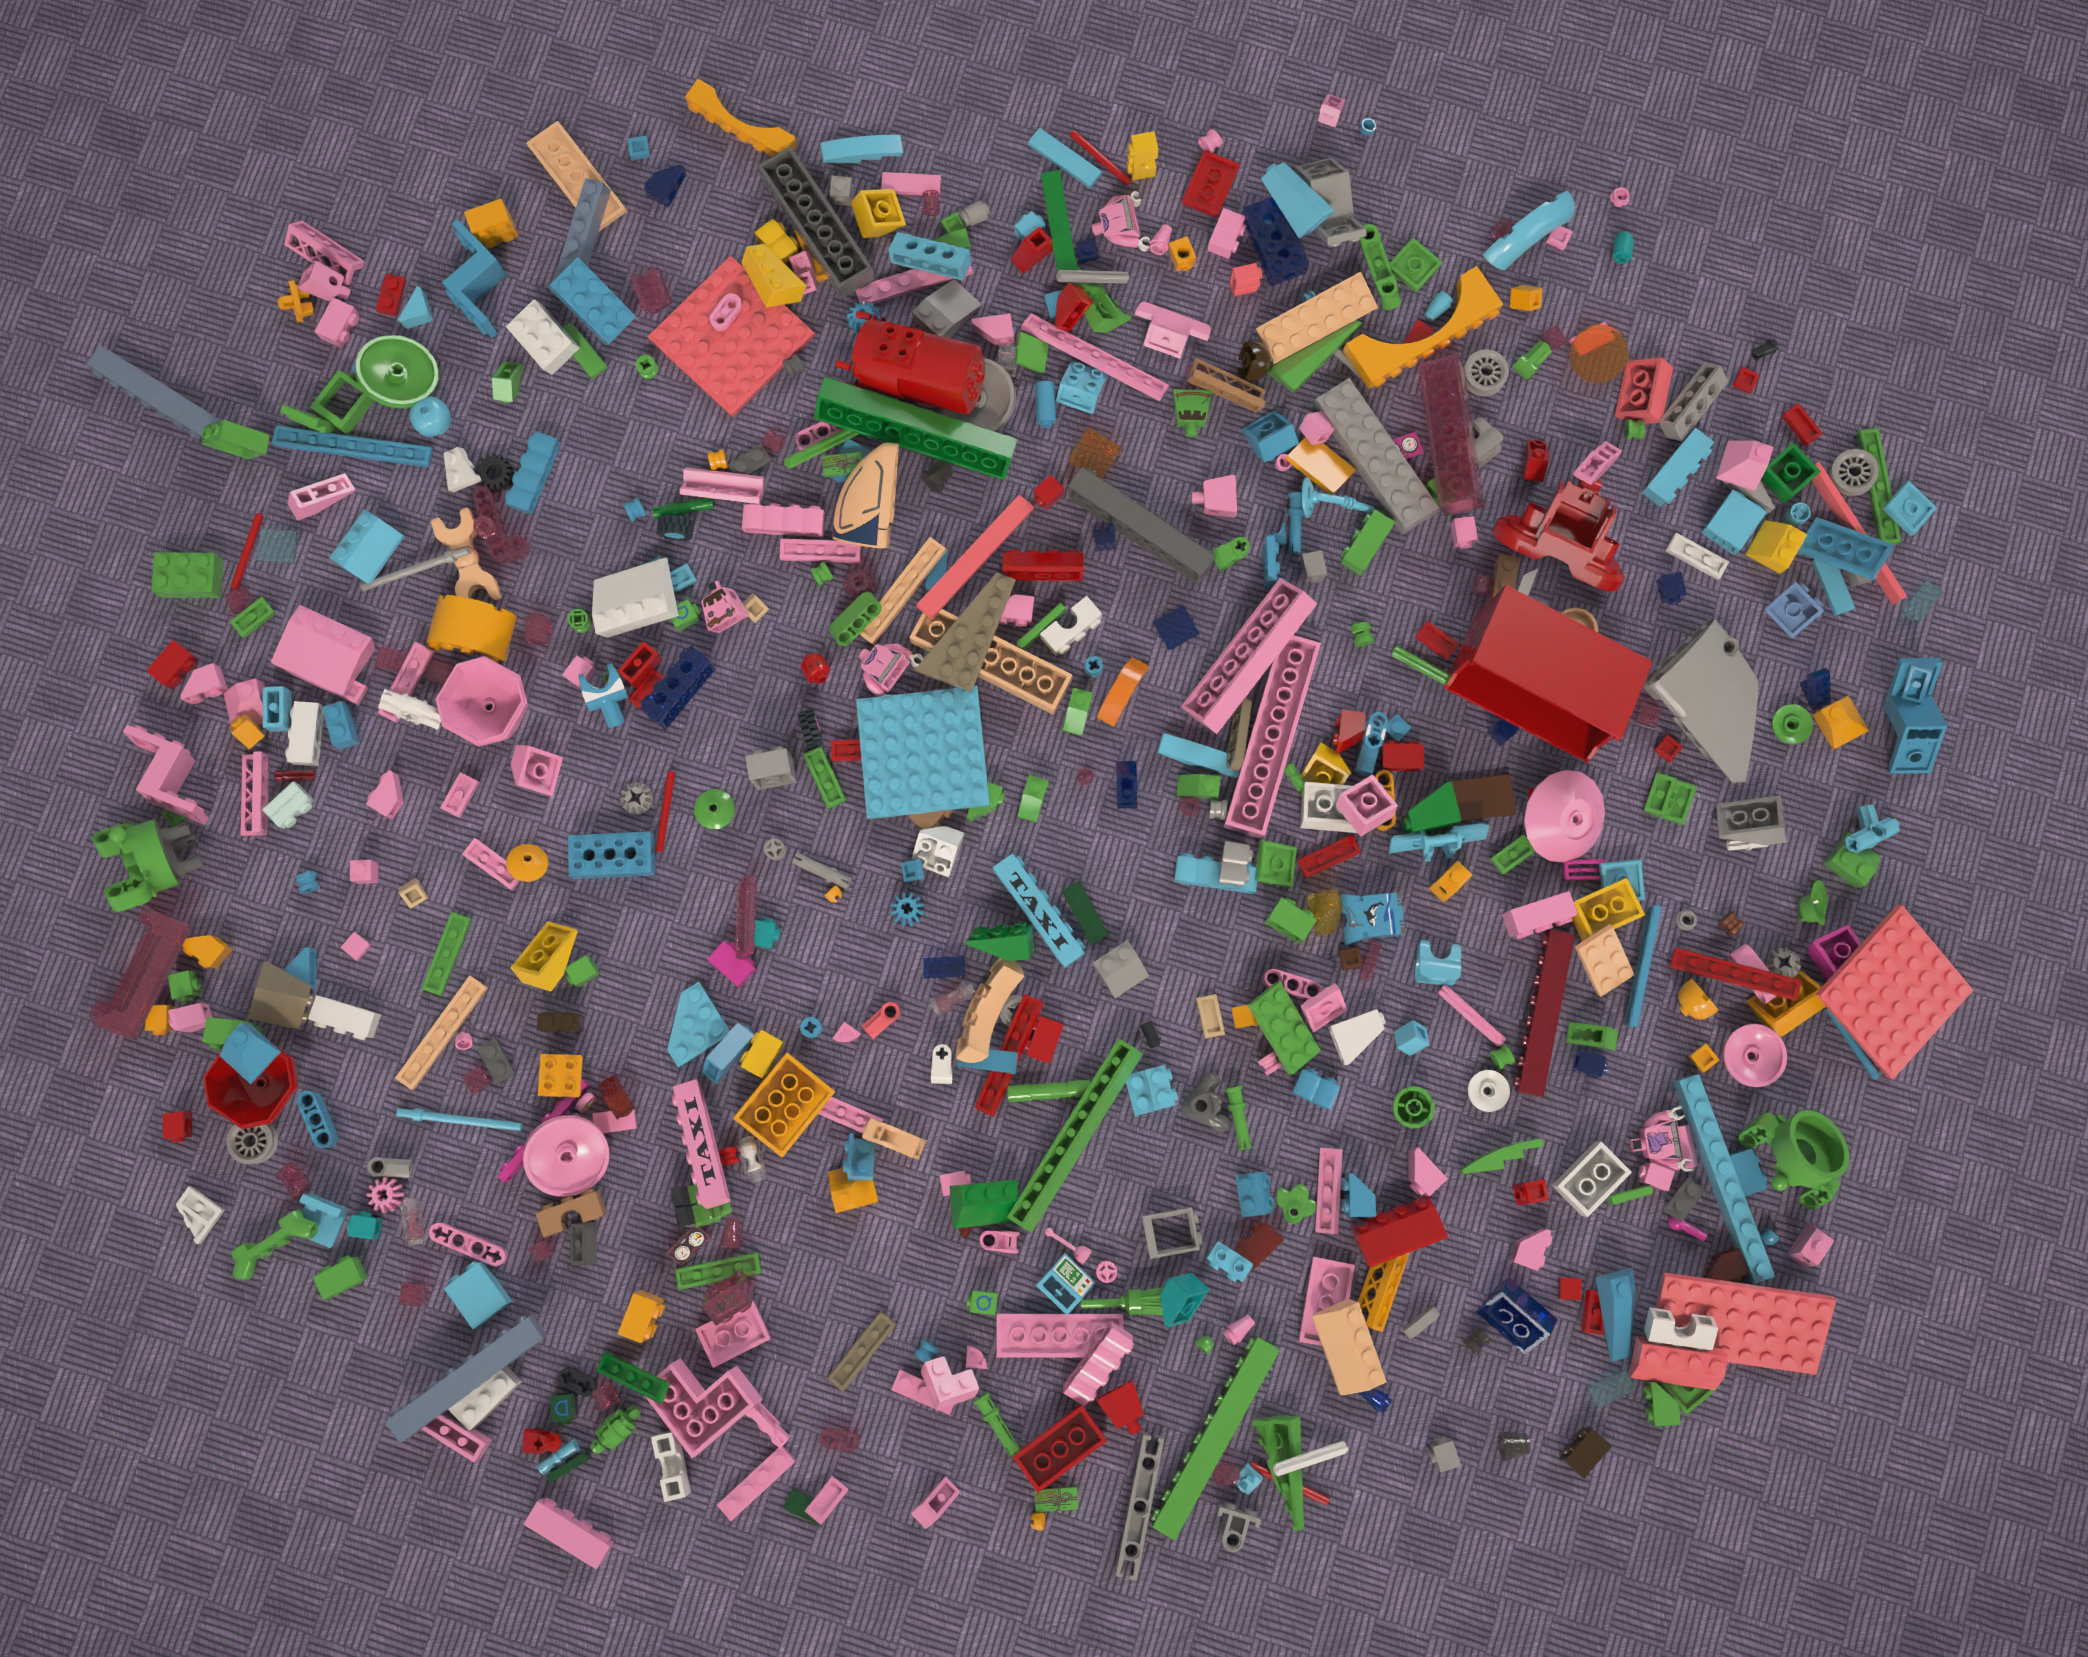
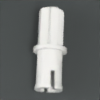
[1726,840,1769,851]

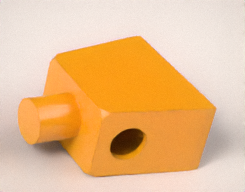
[1428,861,1472,902]

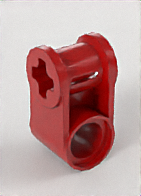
[522,1429,561,1454]

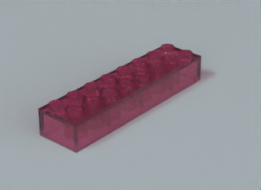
[1419,353,1485,517]

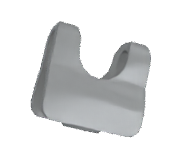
[1449,417,1503,472]

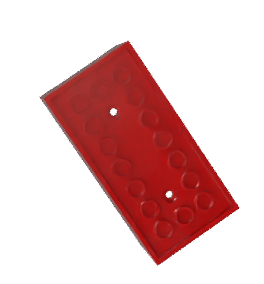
[1443,585,1653,763]

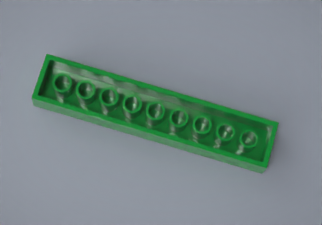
[814,377,1017,480]

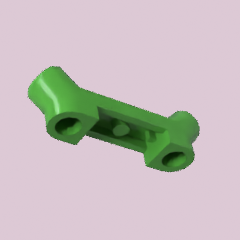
[1359,224,1402,310]
[231,1209,319,1280]

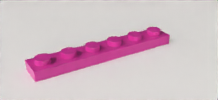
[497,1080,591,1182]

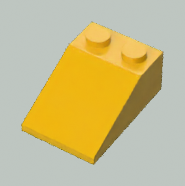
[1572,878,1645,942]
[511,921,578,991]

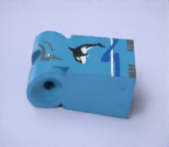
[1339,892,1405,946]

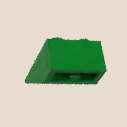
[965,922,1036,961]

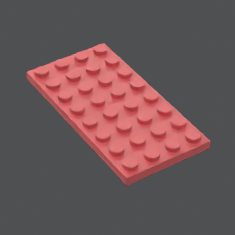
[1655,1272,1836,1375]

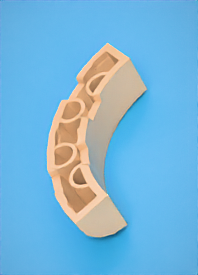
[956,957,1024,1063]

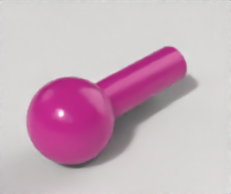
[1668,1215,1708,1242]

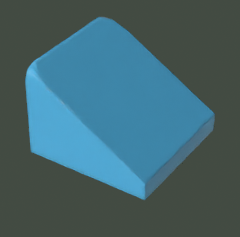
[1044,290,1063,318]

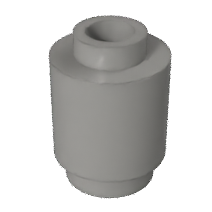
[960,200,990,227]

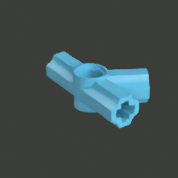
[1845,804,1900,853]

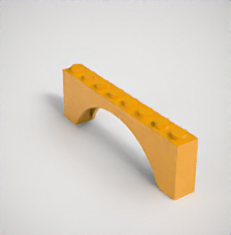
[1343,266,1503,389]

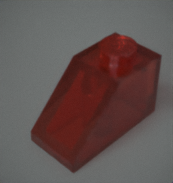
[598,1074,635,1120]

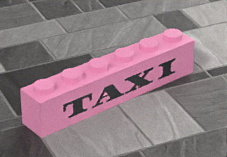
[671,1079,731,1209]

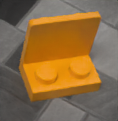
[538,1054,583,1097]

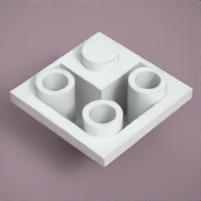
[912,826,964,877]

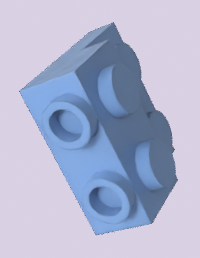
[1764,582,1824,639]

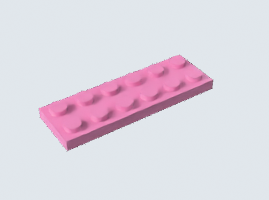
[997,1313,1124,1358]

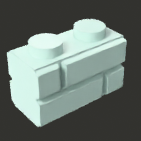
[262,781,314,829]

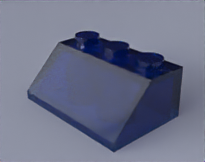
[1476,1277,1558,1355]

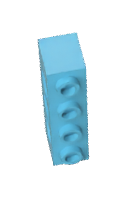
[888,232,972,281]

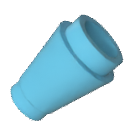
[1424,291,1453,321]

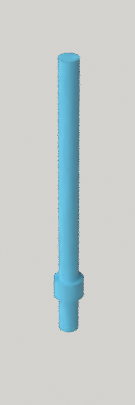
[396,1108,523,1131]

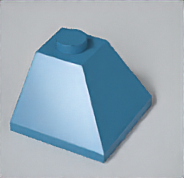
[220,1023,281,1084]

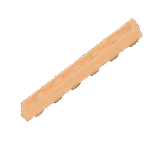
[859,537,947,645]
[395,976,488,1090]

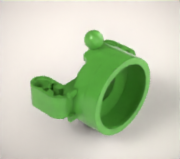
[1738,1110,1849,1210]

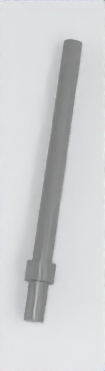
[360,547,471,591]

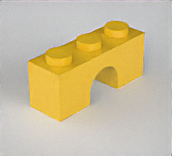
[1126,131,1158,181]

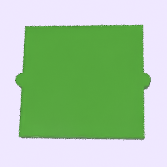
[1015,332,1049,375]

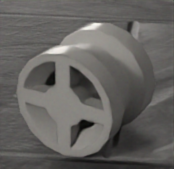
[1209,798,1227,820]
[764,839,786,861]

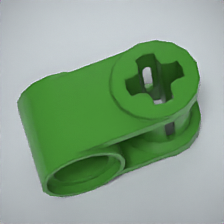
[1213,537,1250,571]

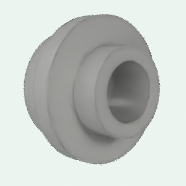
[1676,910,1697,930]

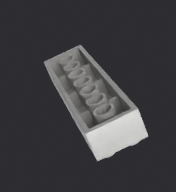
[1313,378,1439,535]

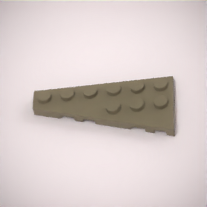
[915,573,1016,693]

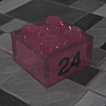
[702,1268,755,1326]

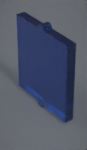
[1153,605,1200,651]

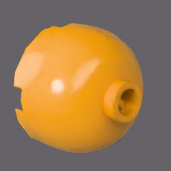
[1678,978,1718,1020]

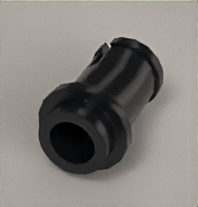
[1751,339,1779,361]
[1140,1021,1161,1049]

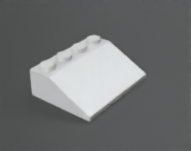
[592,558,679,638]

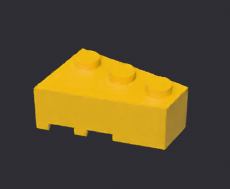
[741,244,806,308]

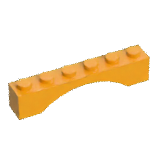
[685,79,797,158]

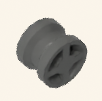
[782,354,805,379]

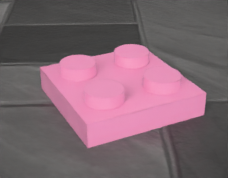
[1301,983,1347,1033]

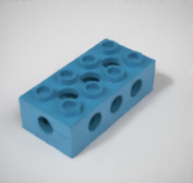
[568,832,656,879]

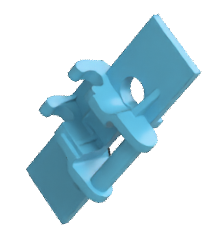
[1388,823,1489,862]

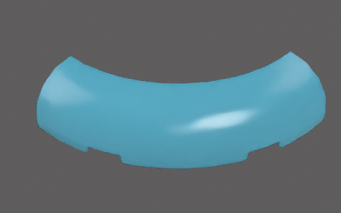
[1483,191,1575,270]

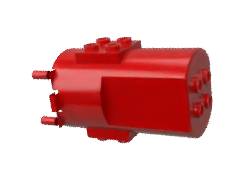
[835,311,986,415]

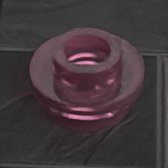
[1180,797,1201,817]

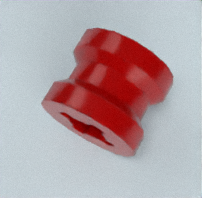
[718,1146,740,1166]

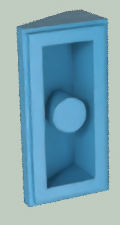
[1901,663,1936,704]

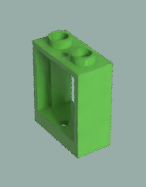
[310,370,375,435]
[202,420,270,459]

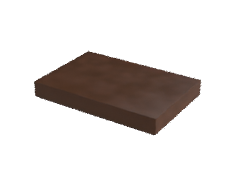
[1452,774,1516,822]

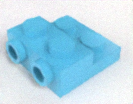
[1126,1065,1178,1116]

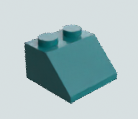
[1160,1273,1210,1328]

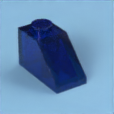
[645,165,687,208]
[1115,761,1137,809]

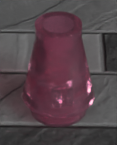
[721,1218,742,1249]

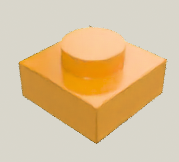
[1688,1044,1719,1073]

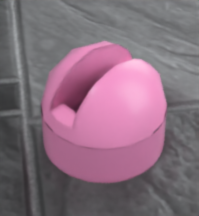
[1275,454,1292,471]
[455,1032,472,1050]

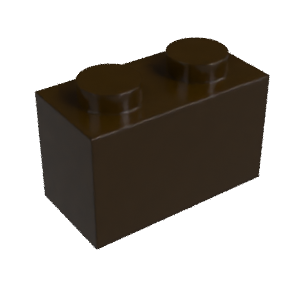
[1560,1426,1612,1479]

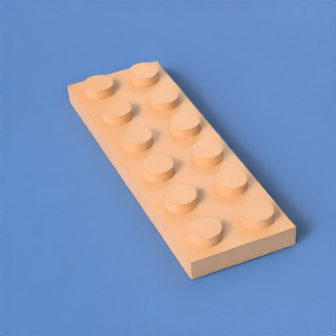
[526,121,627,231]
[1255,272,1378,364]

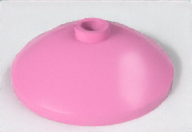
[1723,1024,1787,1087]

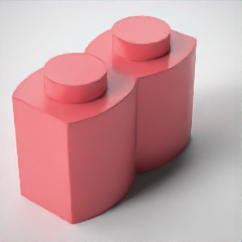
[1230,263,1262,297]

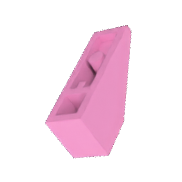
[288,473,355,520]

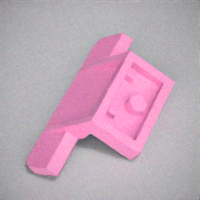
[1135,302,1211,359]

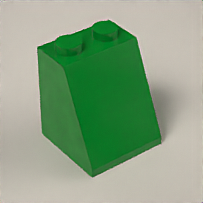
[1400,781,1462,834]

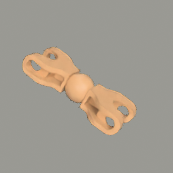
[431,507,502,601]

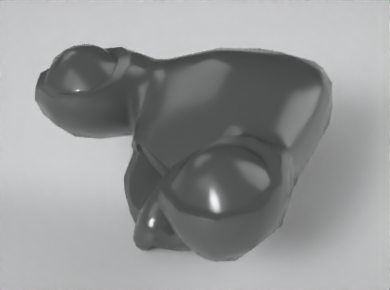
[1180,1072,1230,1132]

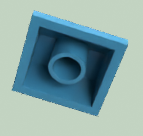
[1241,410,1299,463]

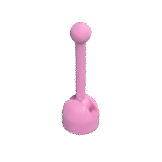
[1045,1228,1092,1265]

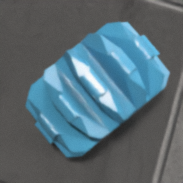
[847,300,881,334]
[890,892,925,927]

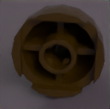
[1238,340,1273,381]

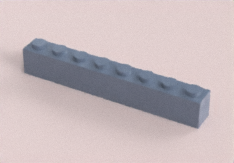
[87,345,220,450]
[385,1315,547,1443]

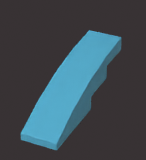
[820,135,903,163]
[1157,733,1239,779]

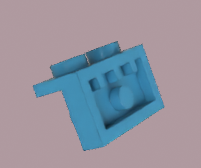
[843,1133,876,1180]

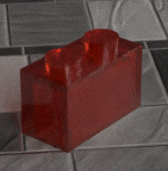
[1235,1221,1284,1269]

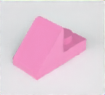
[1318,94,1345,127]

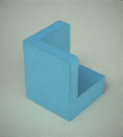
[1394,1020,1429,1056]

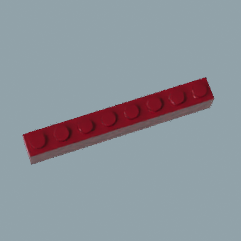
[1513,930,1575,1098]

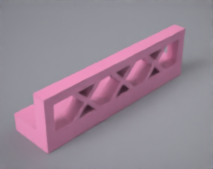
[284,220,365,286]
[680,467,764,504]
[241,752,269,836]

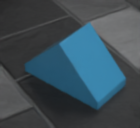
[285,947,316,990]

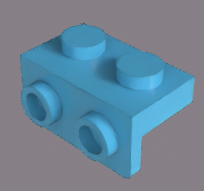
[1235,1171,1274,1217]

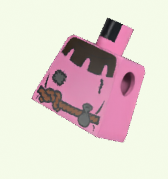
[702,581,749,633]

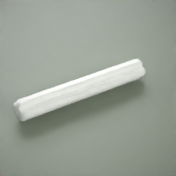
[1273,1441,1348,1476]

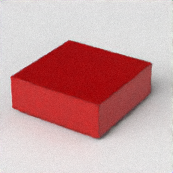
[1732,367,1760,394]
[1653,734,1683,763]
[1559,1277,1582,1300]

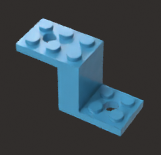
[442,219,507,338]
[1883,658,1947,774]

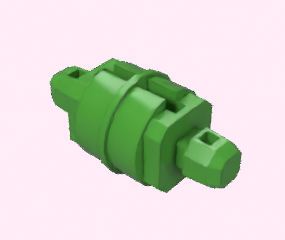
[590,1404,641,1454]

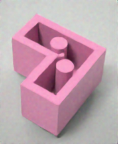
[921,1356,979,1411]

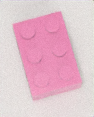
[1502,891,1578,939]

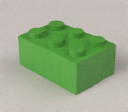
[151,552,224,598]

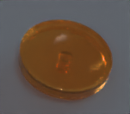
[1570,324,1628,383]

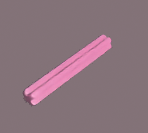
[1438,985,1506,1047]

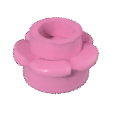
[1610,187,1629,207]

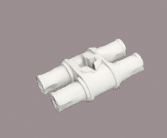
[378,688,441,730]

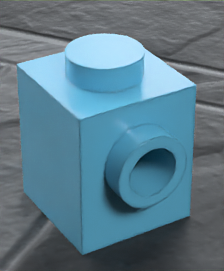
[1014,211,1045,241]

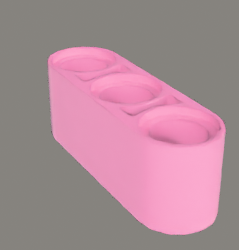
[795,422,844,451]
[1727,944,1776,1003]
[1262,969,1323,1000]

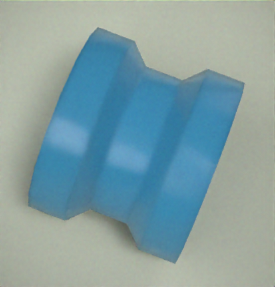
[623,497,646,522]
[295,871,320,894]
[800,1017,822,1038]
[913,1339,940,1363]

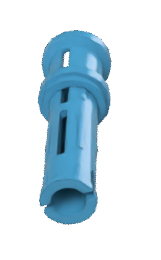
[1287,492,1305,555]

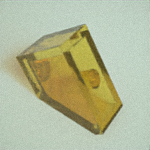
[1307,889,1343,936]

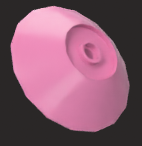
[1524,770,1605,862]

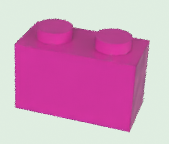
[707,941,757,988]

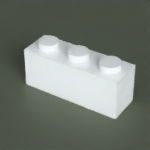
[286,701,324,766]
[308,995,381,1040]

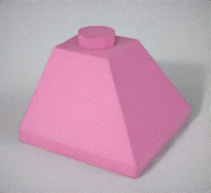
[1716,441,1774,491]
[224,678,265,726]
[511,745,563,796]

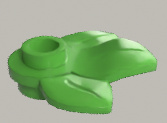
[1276,1184,1317,1224]

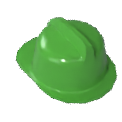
[1798,880,1828,926]

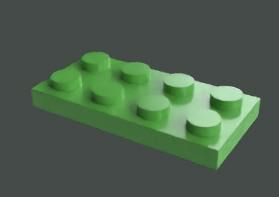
[1247,982,1321,1074]

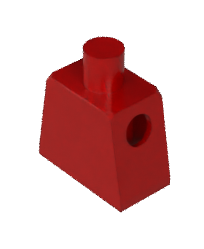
[1096,1379,1144,1435]

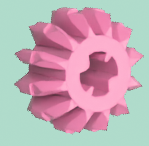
[366,1177,405,1213]

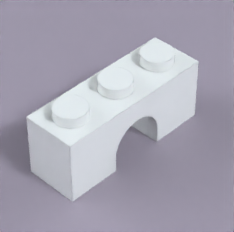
[1040,596,1102,656]
[1644,1307,1718,1350]
[651,1430,691,1502]

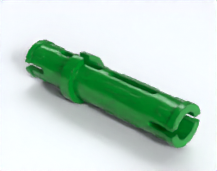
[652,498,714,520]

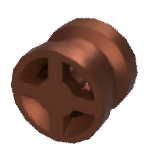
[1718,911,1745,937]

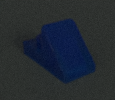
[1800,668,1831,710]

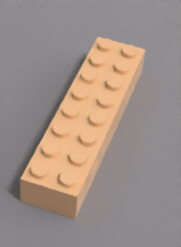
[910,609,1073,715]

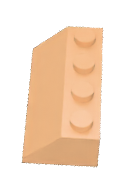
[1311,1299,1387,1395]

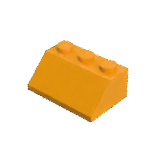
[1747,970,1826,1038]

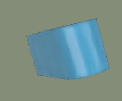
[297,1091,338,1148]

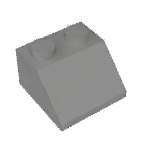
[1092,940,1149,998]

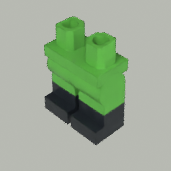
[670,1184,732,1232]

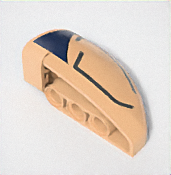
[832,442,899,548]

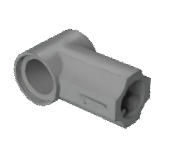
[367,1157,413,1178]

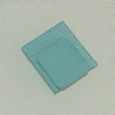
[257,529,298,563]

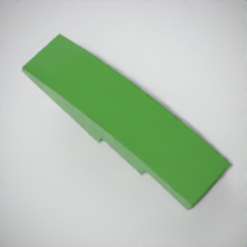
[1458,1138,1543,1174]

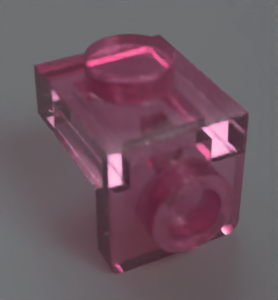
[275,1162,312,1199]

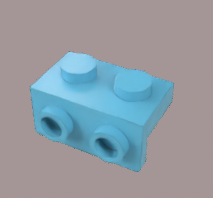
[1205,1241,1253,1282]

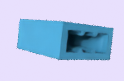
[701,1023,754,1085]

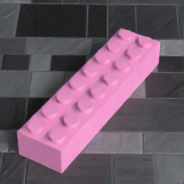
[1181,578,1317,734]

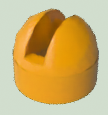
[824,885,842,903]
[1030,1512,1045,1531]

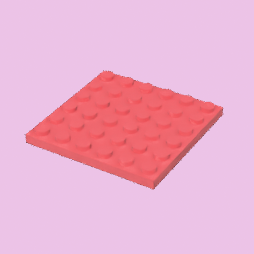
[648,256,815,417]
[1815,904,1973,1080]

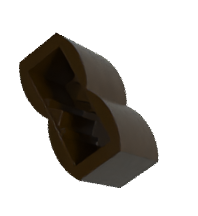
[537,1012,584,1034]

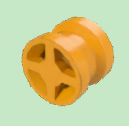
[708,449,728,471]

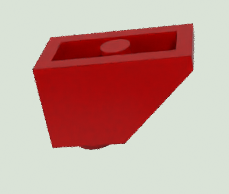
[1055,282,1093,332]

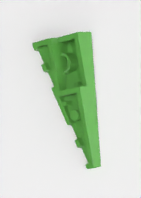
[1070,258,1132,333]
[1268,320,1362,394]
[1252,1415,1304,1531]

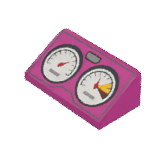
[1392,431,1424,459]

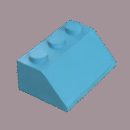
[329,509,405,585]

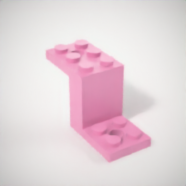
[123,725,209,825]

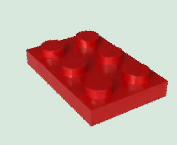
[1182,150,1240,218]

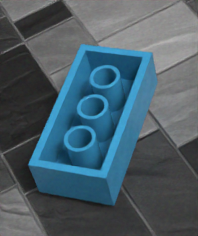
[547,257,636,346]

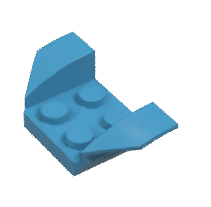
[1262,522,1287,589]

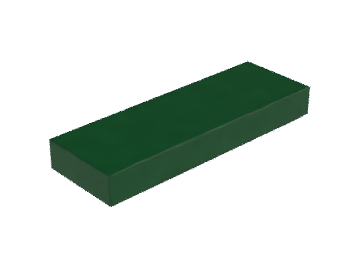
[1061,881,1109,945]

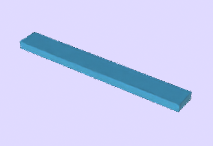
[272,425,433,468]

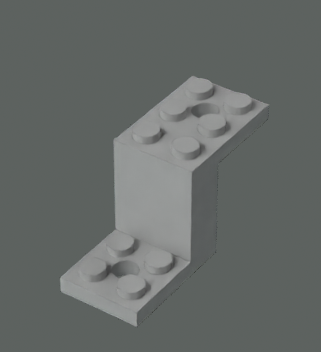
[1295,158,1367,246]

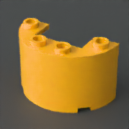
[426,595,517,663]

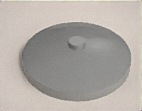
[938,358,1016,432]

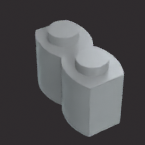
[1218,841,1253,887]

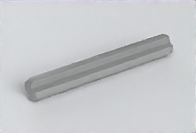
[1056,270,1129,284]

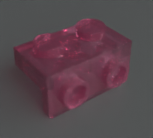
[631,267,672,314]

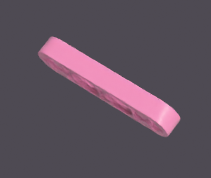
[429,1223,508,1266]

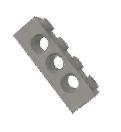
[1659,362,1728,441]

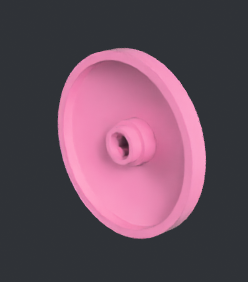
[523,1115,609,1197]

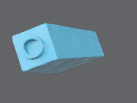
[1261,162,1335,238]

